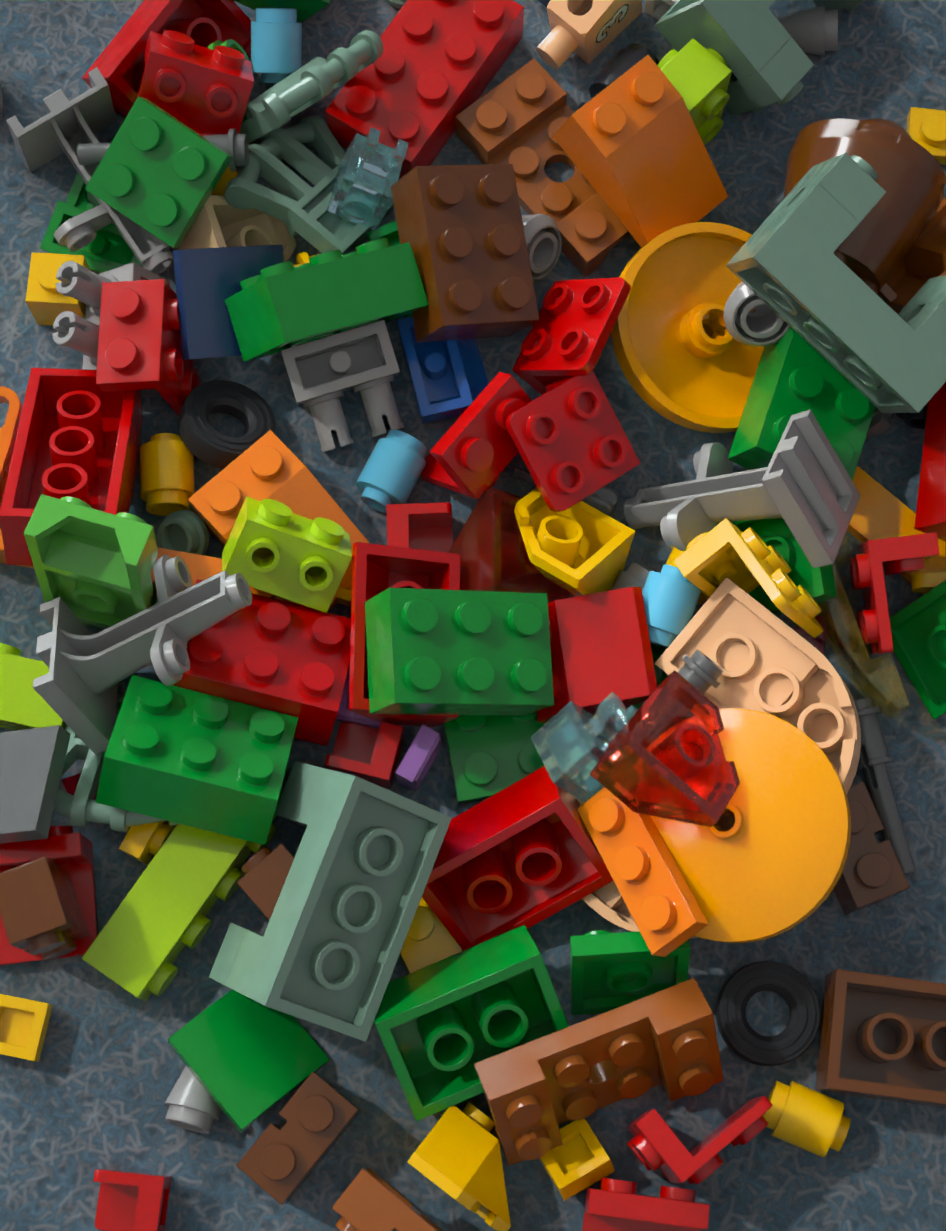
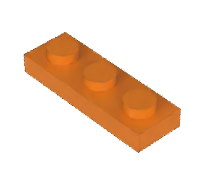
[577,776,708,957]

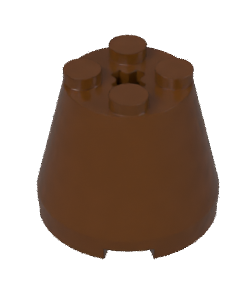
[784,118,946,295]

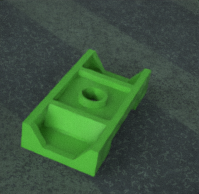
[24,494,158,664]

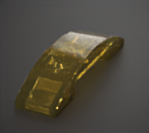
[817,532,910,719]

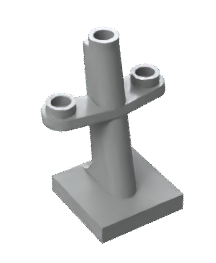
[6,68,174,274]
[624,410,861,568]
[33,555,252,754]

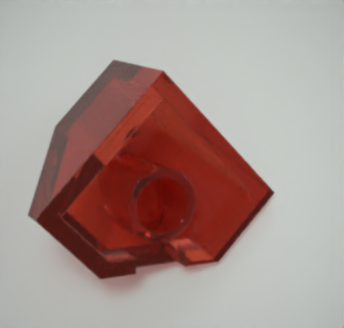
[448,488,569,603]
[590,670,740,827]

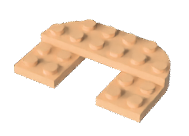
[561,577,861,939]

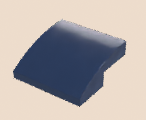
[173,245,284,360]

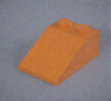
[552,55,728,248]
[188,430,369,612]

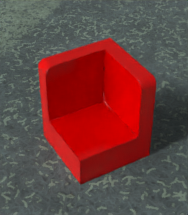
[386,502,453,553]
[324,721,405,789]
[93,1169,172,1231]

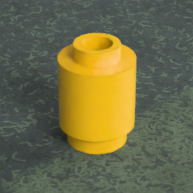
[140,433,194,516]
[763,1080,851,1158]

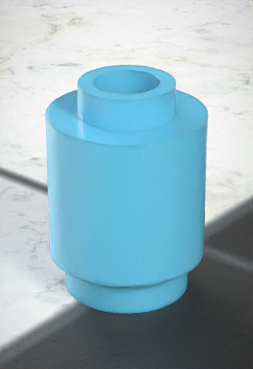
[251,8,302,83]
[356,430,427,513]
[642,564,701,648]

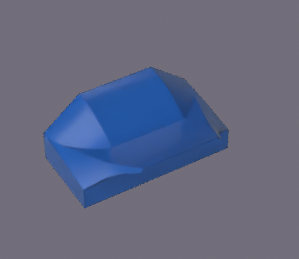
[397,317,488,424]

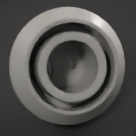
[522,214,562,282]
[724,282,790,347]

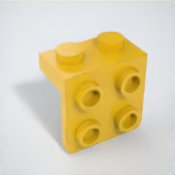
[673,518,824,638]

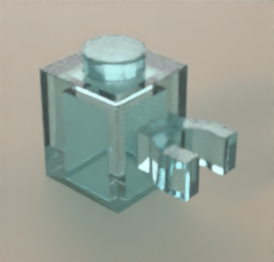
[327,127,409,230]
[531,692,647,803]

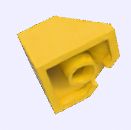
[514,487,635,596]
[407,1102,511,1231]

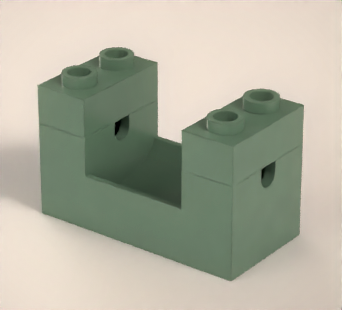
[655,0,878,116]
[725,152,946,413]
[209,761,452,1042]

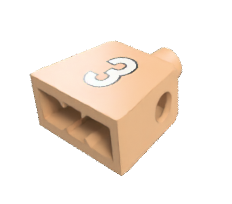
[536,0,642,70]

